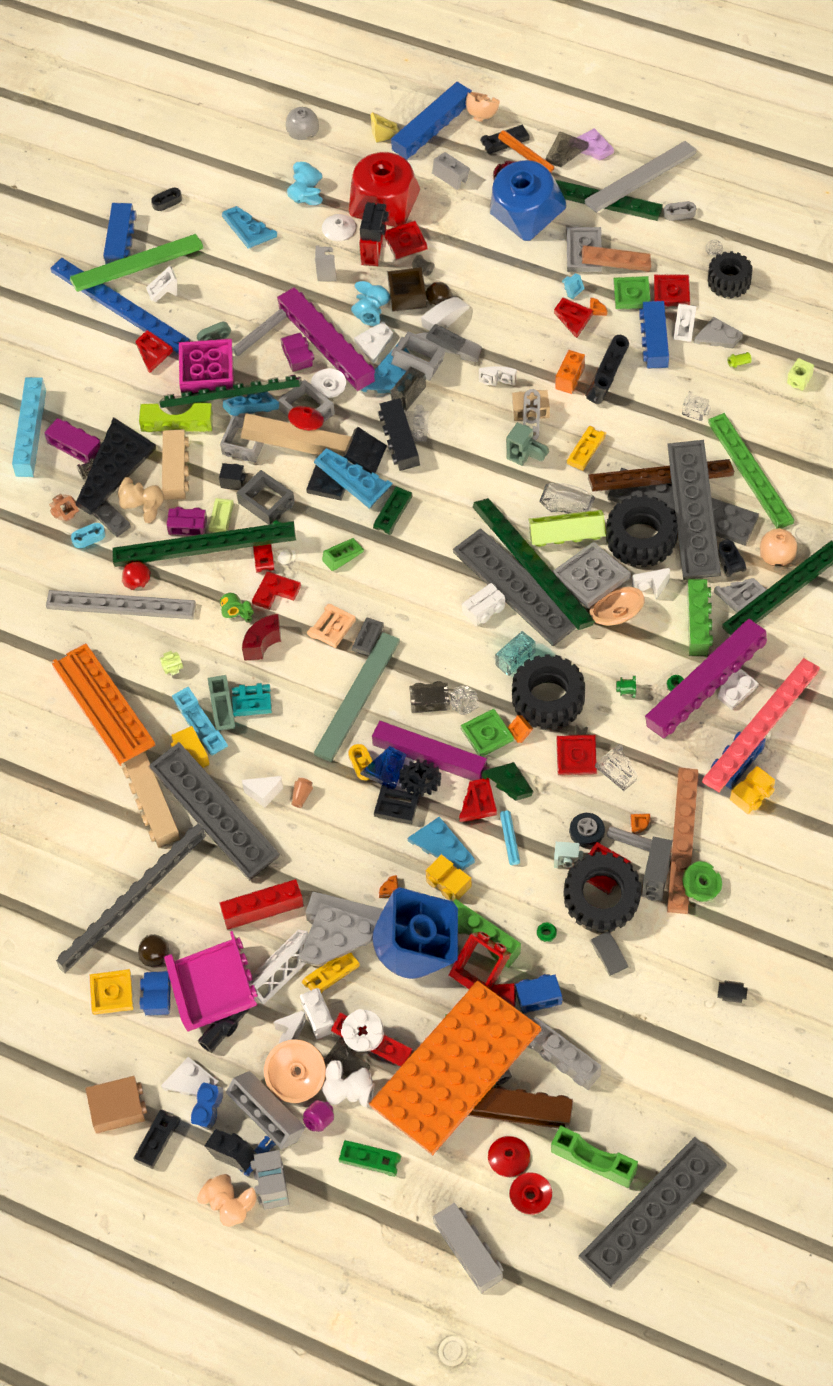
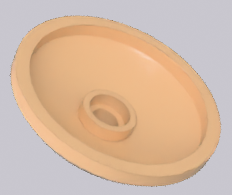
[589,587,645,625]
[264,1040,326,1103]

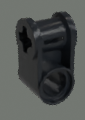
[718,539,746,577]

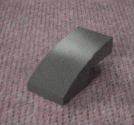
[590,931,629,976]

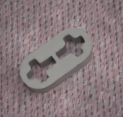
[664,201,696,221]

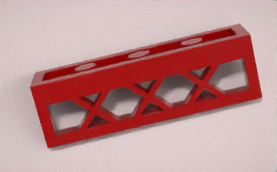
[331,1013,414,1067]

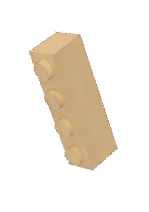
[162,430,190,500]

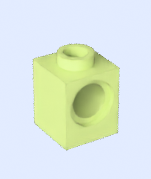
[787,358,814,391]

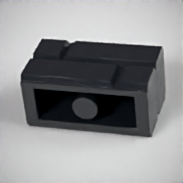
[360,202,389,242]

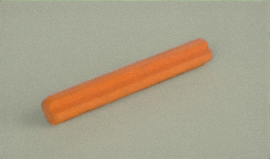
[498,130,554,173]

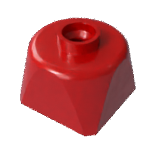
[349,152,421,227]

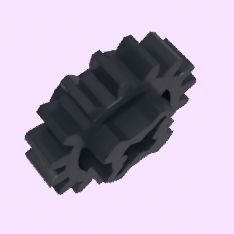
[399,759,442,797]

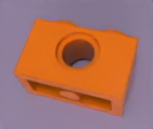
[555,350,585,394]

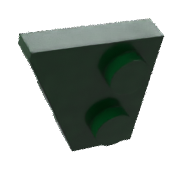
[481,762,534,801]

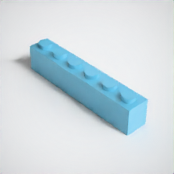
[12,377,46,477]

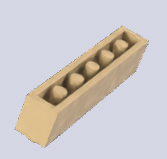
[122,751,180,848]

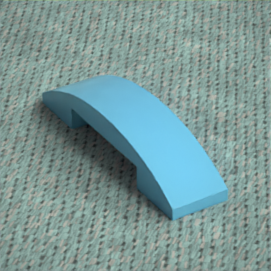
[172,687,228,756]

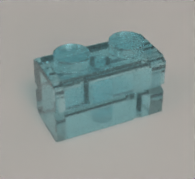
[495,631,536,676]

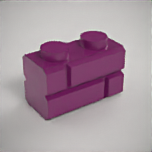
[167,507,207,536]

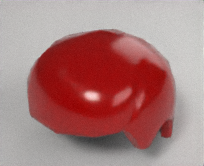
[122,562,151,590]

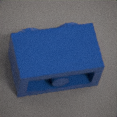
[516,974,562,1014]

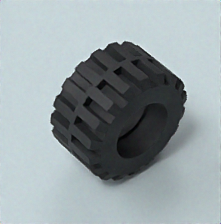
[707,251,753,299]

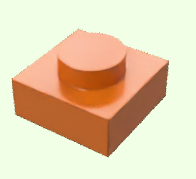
[508,715,533,743]

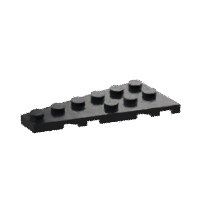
[76,417,156,515]

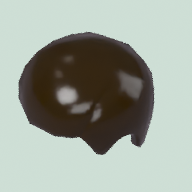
[426,282,453,305]
[138,934,169,967]

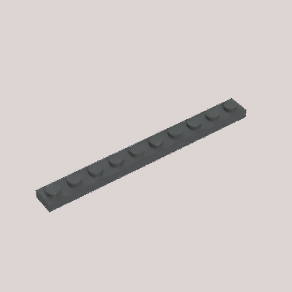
[56,823,206,973]

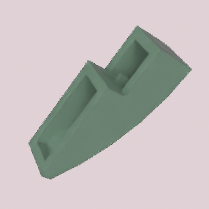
[207,675,235,731]

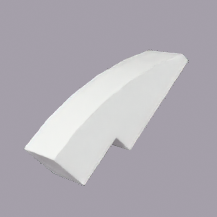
[421,297,470,331]

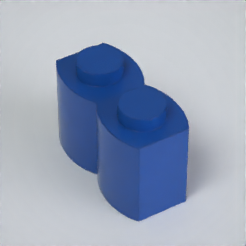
[140,971,171,1016]
[191,1082,223,1129]

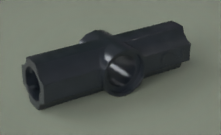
[198,1008,250,1053]

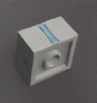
[251,1150,289,1210]

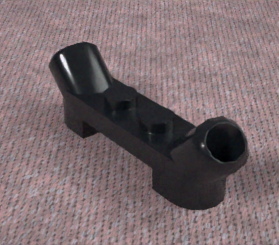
[585,334,629,404]

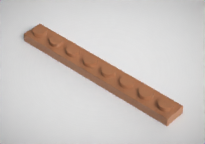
[667,768,698,914]

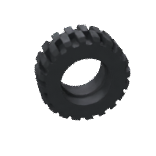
[606,495,678,567]
[512,654,585,730]
[563,852,642,933]

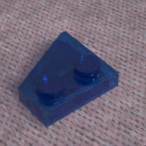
[360,746,407,789]

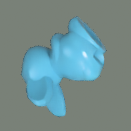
[287,162,323,206]
[351,281,390,326]

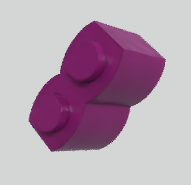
[281,332,315,372]

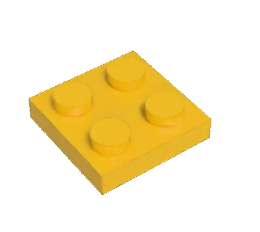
[89,969,134,1015]

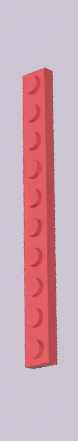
[702,658,820,792]

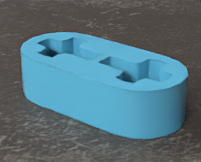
[71,523,106,548]

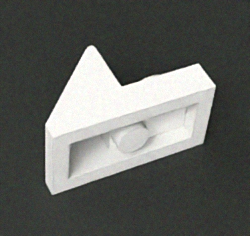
[146,266,177,302]
[674,303,697,342]
[632,568,670,599]
[274,1011,306,1044]

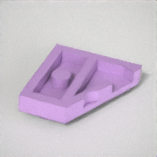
[568,128,614,160]

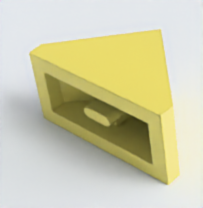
[370,112,399,142]

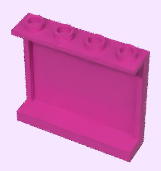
[164,931,258,1032]

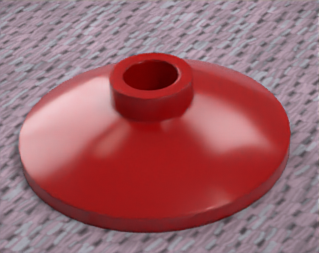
[288,406,324,431]
[488,1136,530,1177]
[509,1172,552,1215]

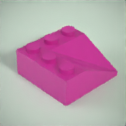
[179,339,235,393]

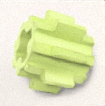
[160,651,183,676]

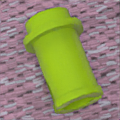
[727,352,752,368]

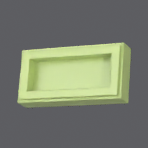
[209,498,234,532]

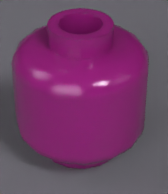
[303,1100,334,1132]

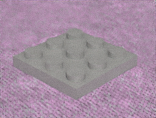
[552,542,631,608]

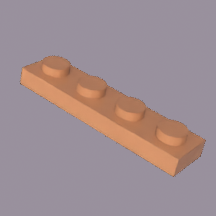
[582,245,651,272]

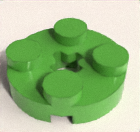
[682,861,722,902]

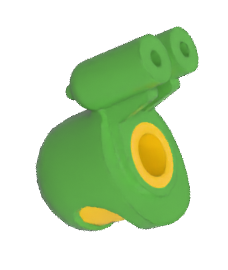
[220,592,254,623]

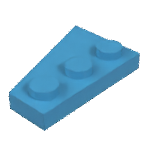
[407,817,475,871]

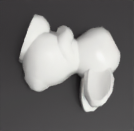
[322,1060,375,1107]

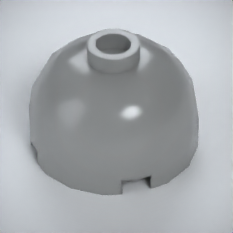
[286,107,319,140]

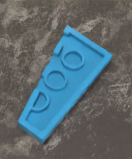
[314,448,393,509]

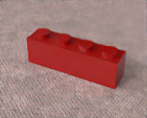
[219,879,304,930]

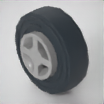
[569,812,605,848]

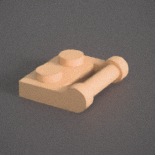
[307,604,356,648]

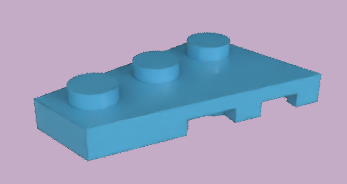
[222,206,277,249]
[223,392,279,416]

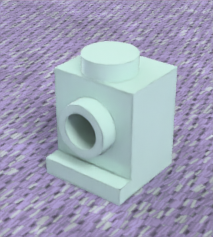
[554,842,583,869]

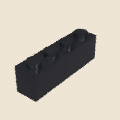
[378,398,420,471]

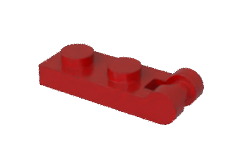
[253,544,275,573]

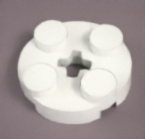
[341,1009,384,1052]

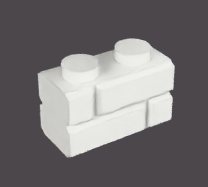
[462,583,505,626]
[300,988,334,1039]

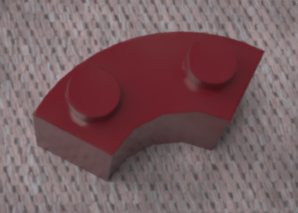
[242,614,281,661]

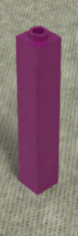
[372,720,489,781]

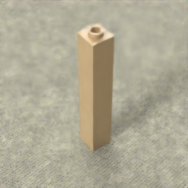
[241,413,351,457]

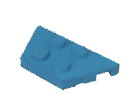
[361,343,416,395]

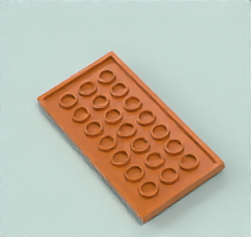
[369,980,541,1156]

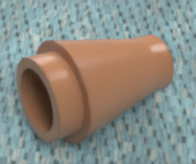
[291,778,313,808]

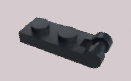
[480,124,529,154]
[133,1109,181,1169]

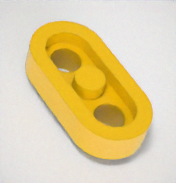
[348,744,375,780]

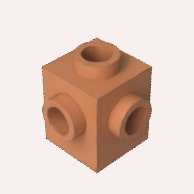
[49,494,79,521]

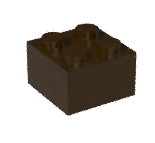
[387,267,427,312]

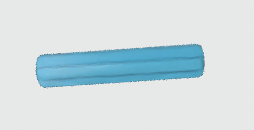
[500,810,520,866]

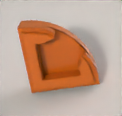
[590,298,607,316]
[630,813,650,834]
[379,875,398,898]

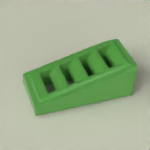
[322,538,364,571]

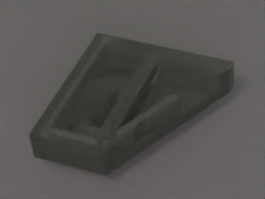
[545,131,589,167]

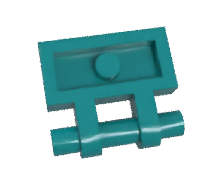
[232,683,272,717]

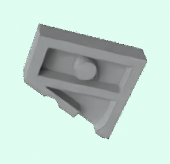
[694,317,743,348]
[714,578,766,613]

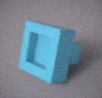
[562,273,584,299]

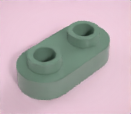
[197,321,231,341]

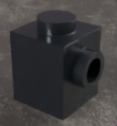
[219,463,248,490]

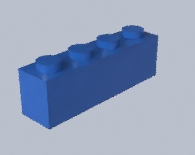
[103,203,137,264]
[639,301,669,369]

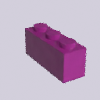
[44,418,101,466]

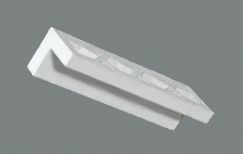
[250,930,309,1004]

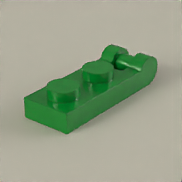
[338,1140,402,1177]

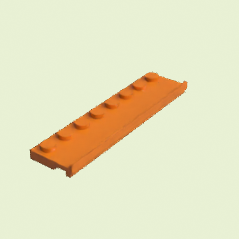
[52,643,156,766]

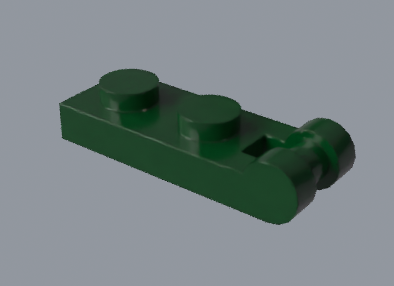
[373,486,413,535]

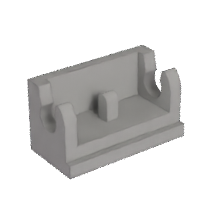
[432,152,470,190]
[315,245,337,282]

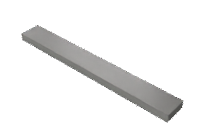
[585,141,697,213]
[46,590,196,620]

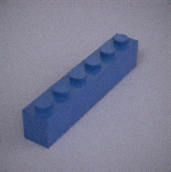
[391,82,472,160]

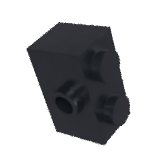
[204,1129,257,1172]

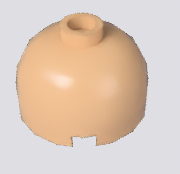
[466,92,500,121]
[760,528,797,566]

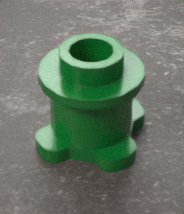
[616,675,636,698]

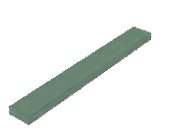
[314,632,400,762]

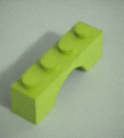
[139,403,213,432]

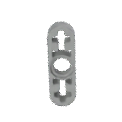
[523,389,540,440]

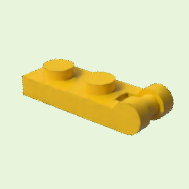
[567,426,606,471]
[302,952,360,994]

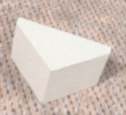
[242,776,283,808]

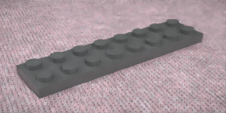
[667,439,721,580]
[608,467,759,546]
[453,528,576,646]
[149,742,280,881]
[578,1137,727,1288]

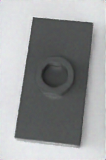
[426,324,466,354]
[352,617,384,656]

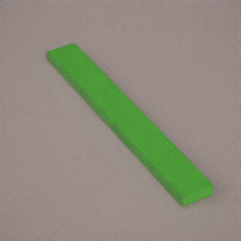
[70,234,203,292]
[708,413,794,529]

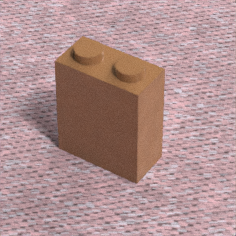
[85,1076,147,1134]

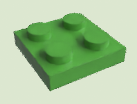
[613,276,651,309]
[461,709,514,757]

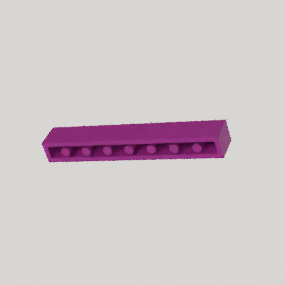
[277,287,375,391]
[645,619,767,739]

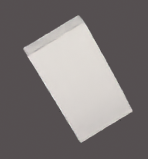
[479,366,517,386]

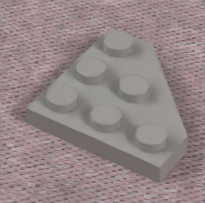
[299,903,377,967]

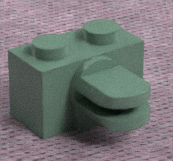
[506,422,549,466]

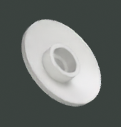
[322,214,356,241]
[311,368,346,398]

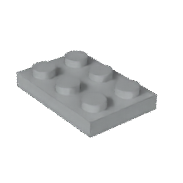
[567,227,602,272]

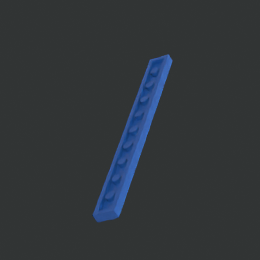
[50,258,190,354]

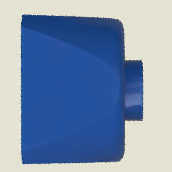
[490,160,566,241]
[373,887,458,979]

